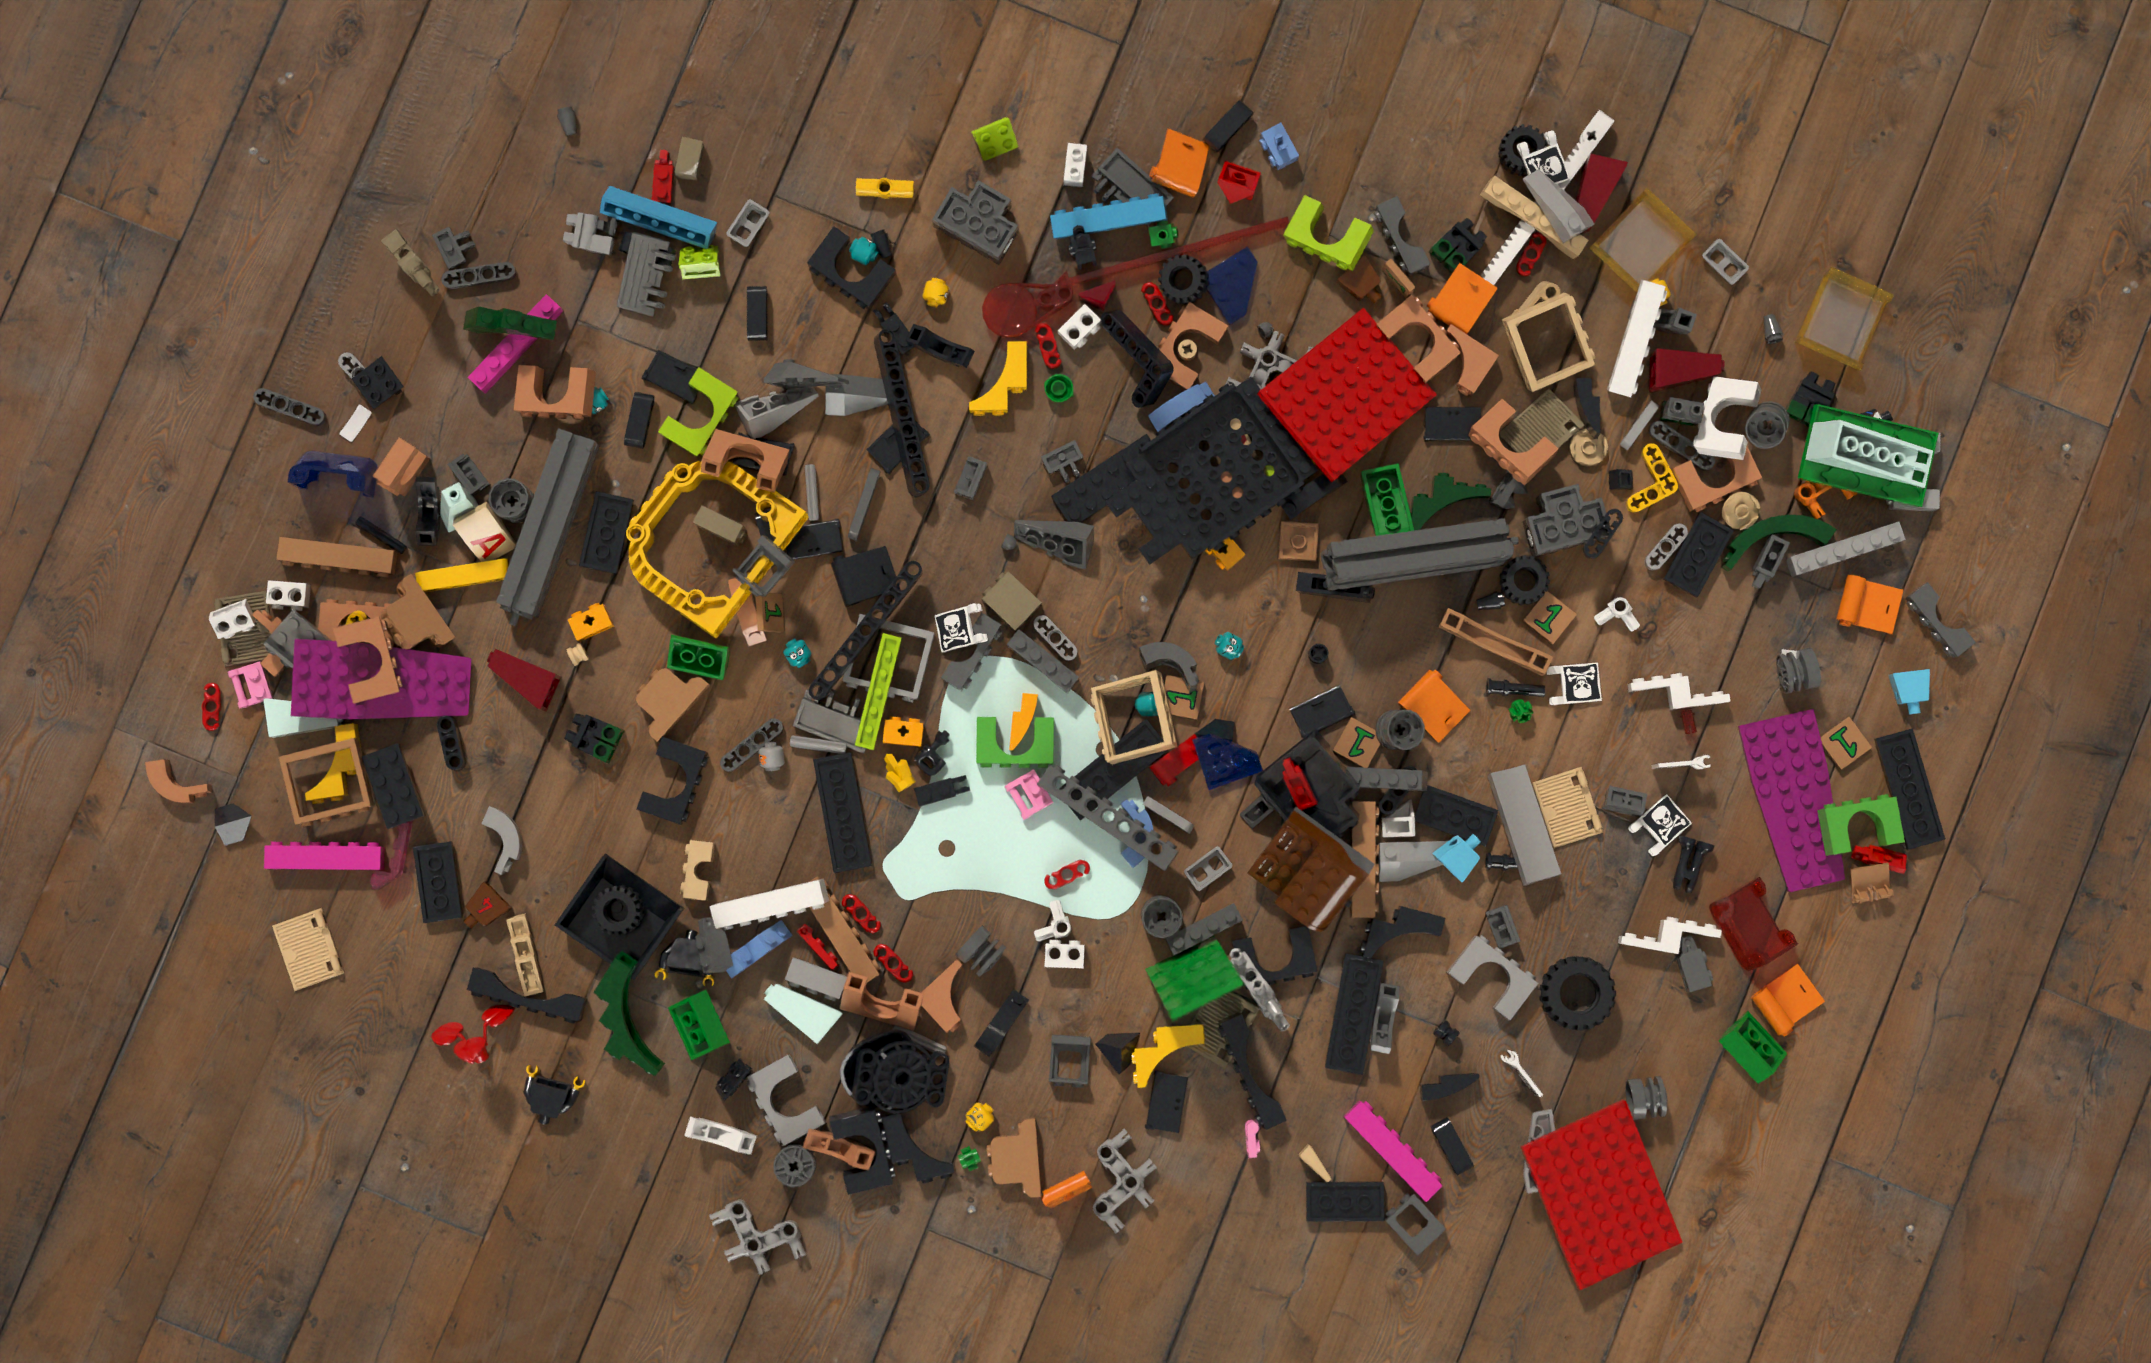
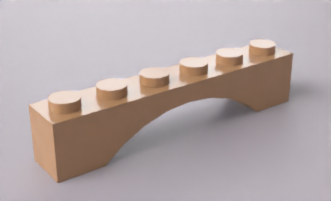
[1438,608,1553,676]

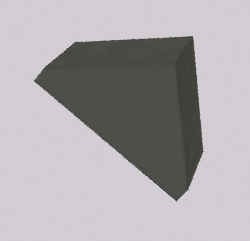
[1239,794,1275,828]

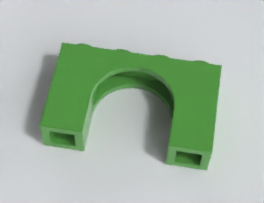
[976,717,1054,768]
[1817,794,1905,856]

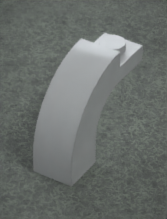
[482,806,522,875]

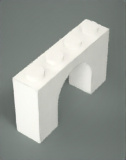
[1693,376,1762,460]

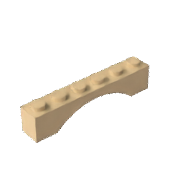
[1480,176,1589,259]

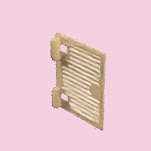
[1532,767,1603,848]
[272,908,344,991]

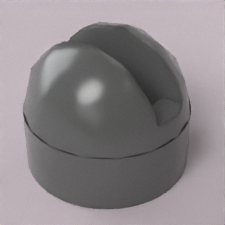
[1257,322,1274,339]
[1001,534,1017,550]

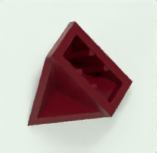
[1079,280,1116,311]

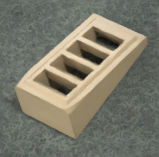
[1298,1144,1331,1182]

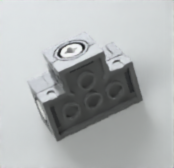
[932,180,1018,265]
[1522,484,1611,558]

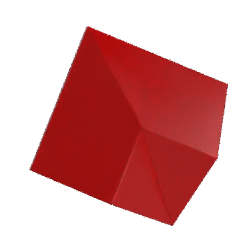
[1217,161,1261,204]

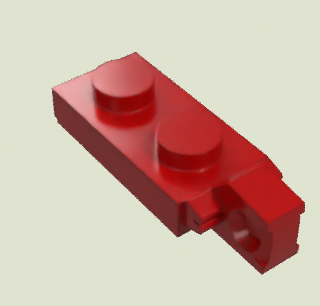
[652,150,674,204]
[1283,757,1318,811]
[1851,845,1907,874]
[797,924,838,971]

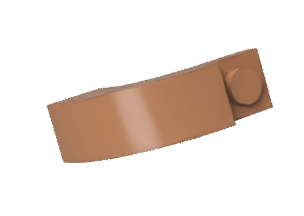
[728,578,767,646]
[252,609,286,677]
[145,759,213,803]
[803,1128,875,1170]

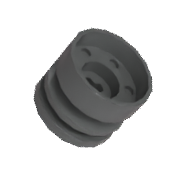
[1745,401,1790,449]
[489,478,534,524]
[1776,648,1821,694]
[1376,710,1425,750]
[1141,895,1183,938]
[955,925,1006,977]
[1625,1076,1667,1120]
[773,1144,817,1187]

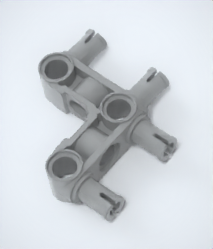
[1226,331,1313,389]
[1230,949,1290,1032]
[1093,1129,1157,1234]
[709,1199,806,1275]

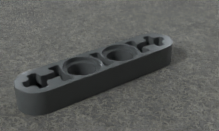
[441,262,516,289]
[253,388,326,426]
[1648,421,1715,471]
[848,468,881,541]
[720,718,783,772]

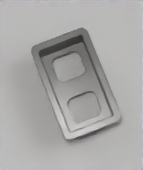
[726,199,769,247]
[1702,239,1749,285]
[1184,846,1232,891]

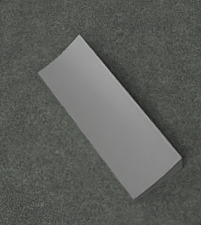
[1487,765,1561,886]

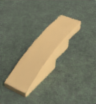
[506,913,544,996]

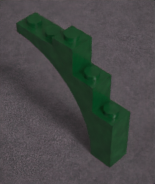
[1410,473,1491,531]
[593,951,665,1077]

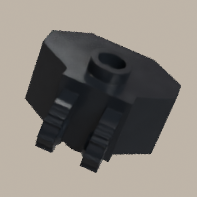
[1068,225,1097,270]

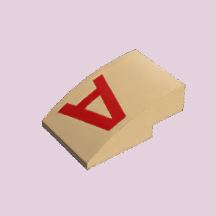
[453,502,517,562]

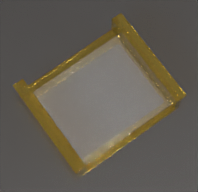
[1589,188,1697,294]
[1794,267,1894,371]

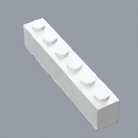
[1607,280,1667,397]
[710,879,829,931]

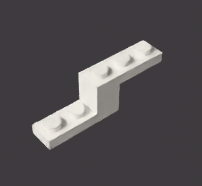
[1628,673,1730,710]
[1618,917,1722,954]

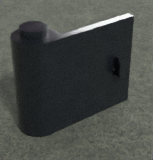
[831,546,900,607]

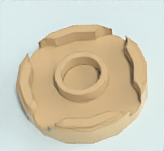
[1569,429,1608,467]
[1722,492,1760,530]

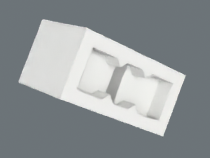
[1064,143,1087,187]
[1058,304,1101,349]
[266,581,311,611]
[209,599,256,639]
[1045,940,1084,968]

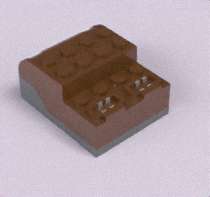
[1247,807,1375,932]

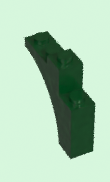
[463,306,557,340]

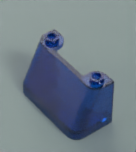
[287,451,378,497]

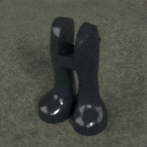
[1673,835,1715,893]

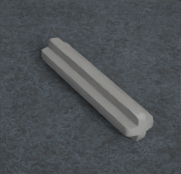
[805,464,819,521]
[790,735,847,754]
[893,1026,947,1056]

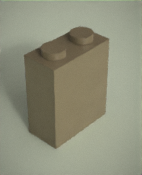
[693,505,747,547]
[982,571,1042,632]

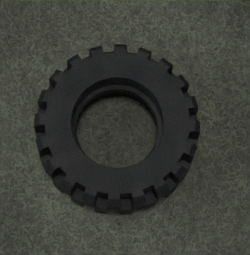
[1539,956,1616,1030]

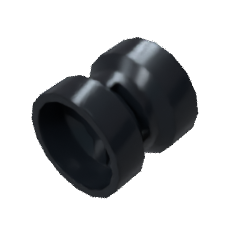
[1308,644,1328,664]
[1433,1020,1460,1047]

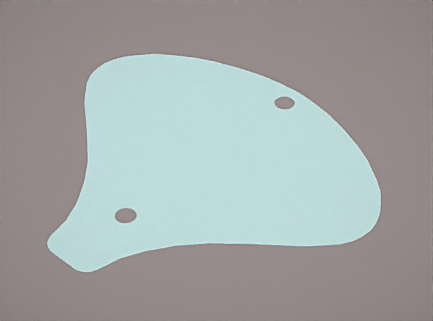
[883,656,1148,919]

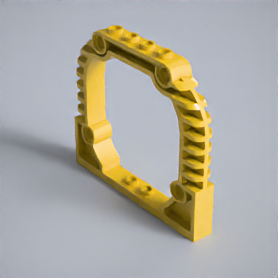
[626,461,809,639]

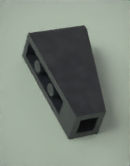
[1296,572,1375,603]

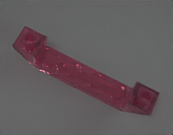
[370,821,413,890]

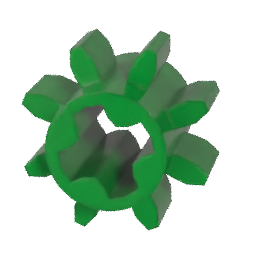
[1508,699,1534,723]
[958,1146,981,1171]

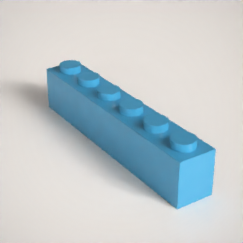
[599,186,717,249]
[1050,193,1168,239]

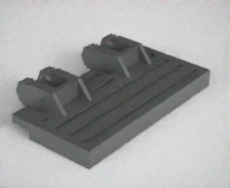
[1092,148,1174,227]
[616,232,676,316]
[793,686,867,753]

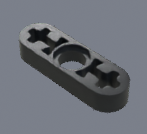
[1583,509,1623,559]

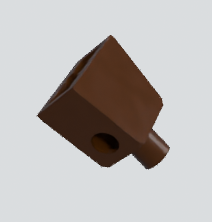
[1336,255,1382,304]

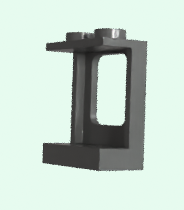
[732,535,795,597]
[1049,1034,1091,1088]
[1384,1193,1446,1255]

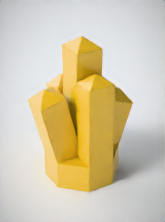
[884,754,916,792]

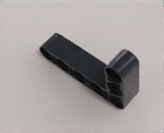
[1100,310,1174,408]

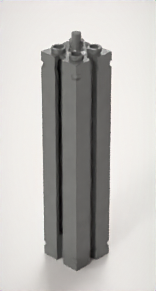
[496,428,600,626]
[1320,518,1519,591]

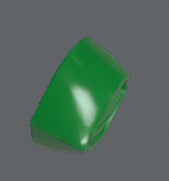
[1044,374,1074,402]

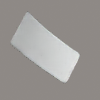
[339,405,371,442]

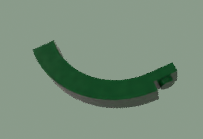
[1722,515,1837,572]

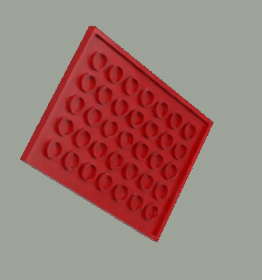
[1257,307,1437,483]
[1520,1099,1682,1290]

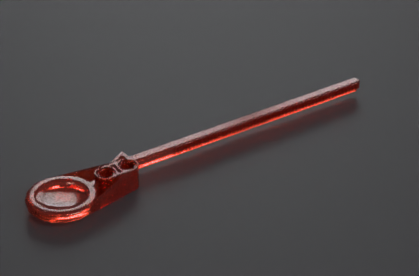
[982,216,1290,338]

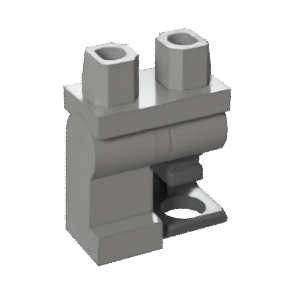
[563,212,617,256]

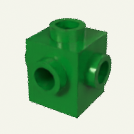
[1149,220,1179,249]

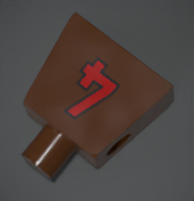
[463,882,512,929]

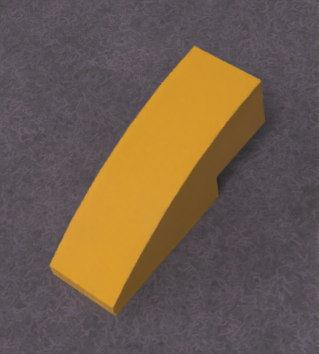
[1009,693,1038,751]

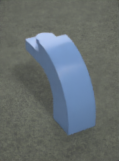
[1148,382,1215,432]
[1121,799,1153,868]

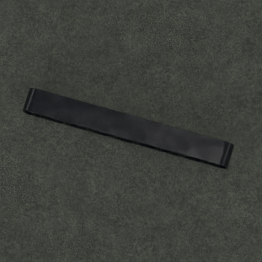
[874,329,930,497]
[809,561,923,701]

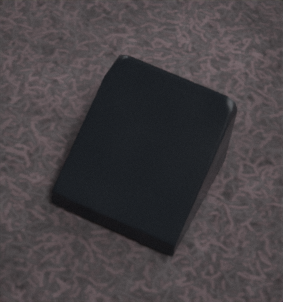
[1609,469,1633,490]

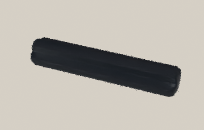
[355,516,407,554]

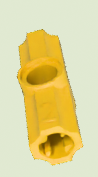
[856,178,914,199]

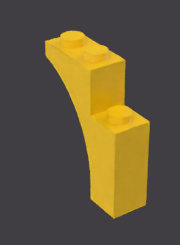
[969,341,1027,416]
[305,723,362,804]
[1132,1024,1205,1088]

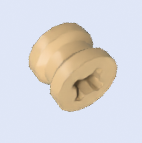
[1178,340,1197,361]
[566,642,589,666]

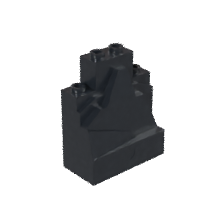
[1255,728,1359,838]

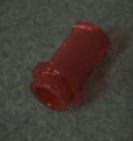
[1679,709,1697,734]

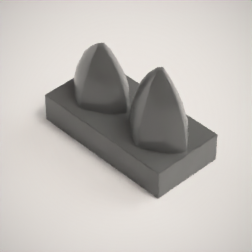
[1489,471,1528,509]

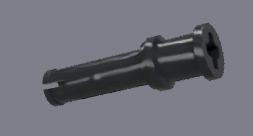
[1486,678,1545,698]
[1485,852,1518,871]

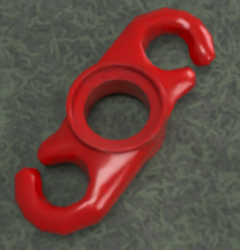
[1516,232,1547,276]
[1141,282,1174,326]
[1035,323,1062,369]
[202,683,221,731]
[1044,860,1090,890]
[842,894,881,933]
[873,944,913,983]

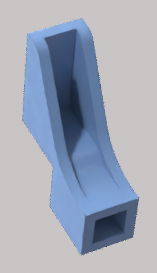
[726,920,793,978]

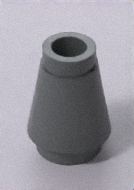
[557,106,577,136]
[1763,314,1784,344]

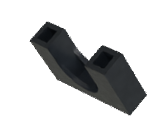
[807,226,897,310]
[636,737,709,825]
[1232,926,1318,990]
[829,1106,896,1195]

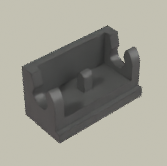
[447,454,490,497]
[954,457,988,500]
[1602,786,1647,817]
[1485,905,1520,948]

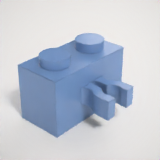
[1259,123,1299,170]

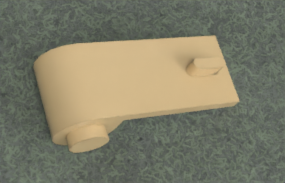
[1512,281,1560,327]

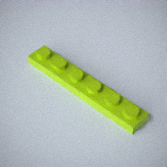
[855,633,902,750]

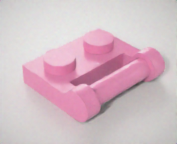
[227,661,273,709]
[1005,769,1053,820]
[1245,1120,1260,1158]

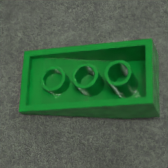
[1360,463,1414,536]

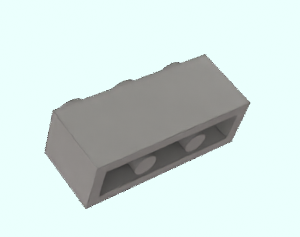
[785,957,847,1001]

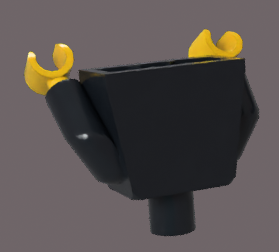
[655,930,715,986]
[523,1065,585,1124]

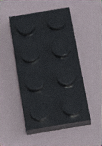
[579,491,634,574]
[1663,512,1734,598]
[362,743,425,829]
[1414,785,1499,847]
[413,841,463,923]
[1306,1181,1384,1222]

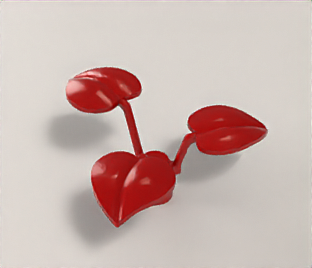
[431,1005,516,1064]

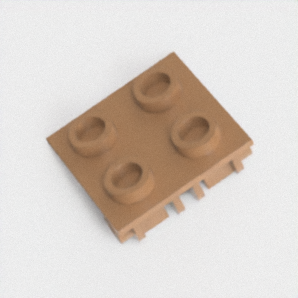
[1851,863,1893,904]

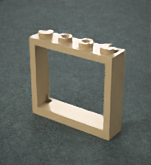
[1502,292,1595,392]
[1091,670,1178,765]

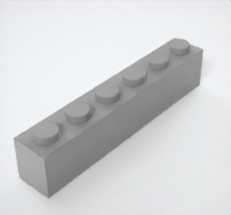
[1786,522,1906,577]

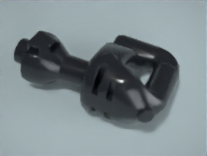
[914,730,950,776]

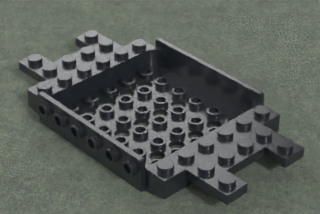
[1105,377,1318,565]

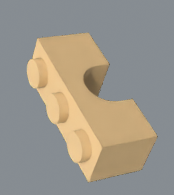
[680,840,715,901]

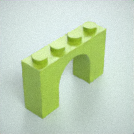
[1283,195,1374,271]
[658,367,739,457]

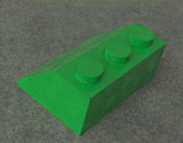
[667,635,730,680]
[668,990,730,1060]
[1719,1011,1787,1084]

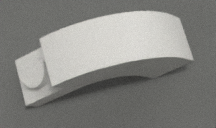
[684,1117,757,1154]

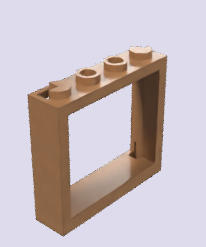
[279,738,375,827]

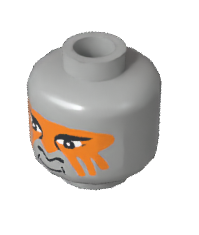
[759,742,785,771]

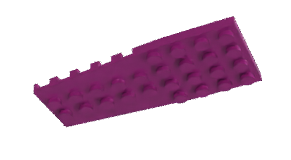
[291,639,471,719]
[1738,709,1845,892]

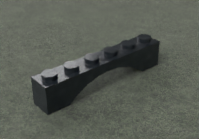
[467,967,588,1024]
[1217,1012,1287,1130]

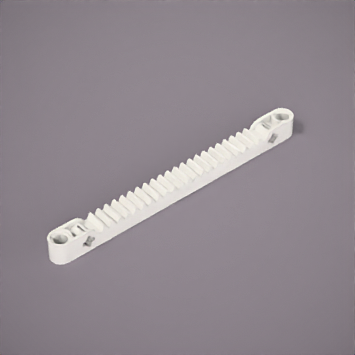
[1471,110,1614,287]

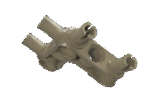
[381,229,440,296]

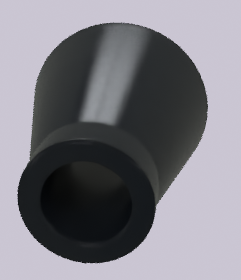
[870,229,893,259]
[1476,591,1505,610]

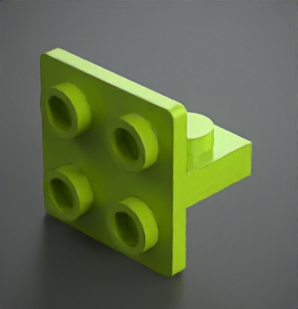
[972,117,1018,161]
[678,245,720,279]

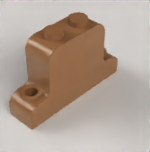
[381,574,455,649]
[636,668,711,743]
[987,1118,1041,1197]

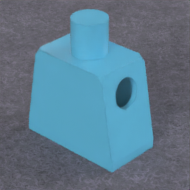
[1888,669,1930,715]
[1432,834,1481,882]

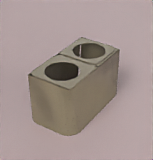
[675,137,704,180]

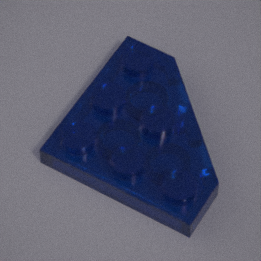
[1206,246,1258,325]
[1192,733,1263,790]

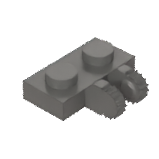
[432,227,475,270]
[1041,440,1083,483]

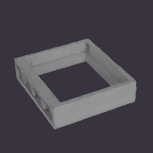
[843,614,935,703]

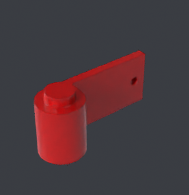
[1149,734,1207,787]

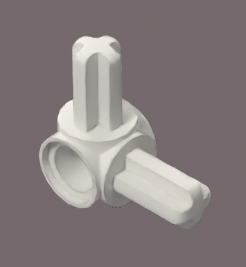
[1594,597,1640,632]
[1034,900,1071,941]

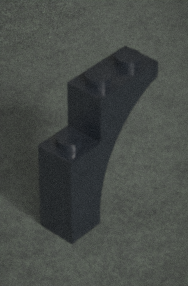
[1360,906,1445,958]
[882,1113,955,1184]

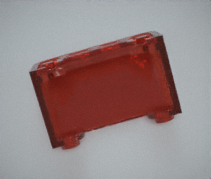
[1709,877,1798,971]

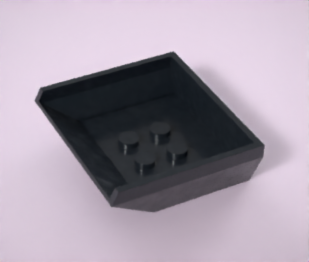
[554,853,685,980]

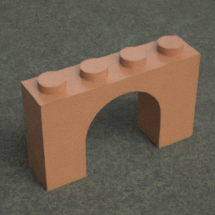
[1376,295,1461,383]
[1158,302,1228,391]
[514,365,596,420]
[1468,399,1559,486]
[701,429,789,493]
[373,437,430,497]
[1671,447,1762,513]
[318,599,398,648]
[333,616,402,704]
[840,972,924,1031]

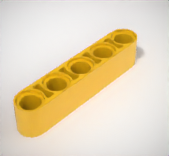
[415,559,509,592]

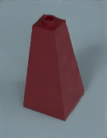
[1576,153,1628,233]
[1649,349,1725,393]
[487,649,561,712]

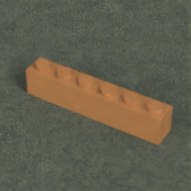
[276,537,398,578]
[1350,801,1379,918]
[809,876,881,982]

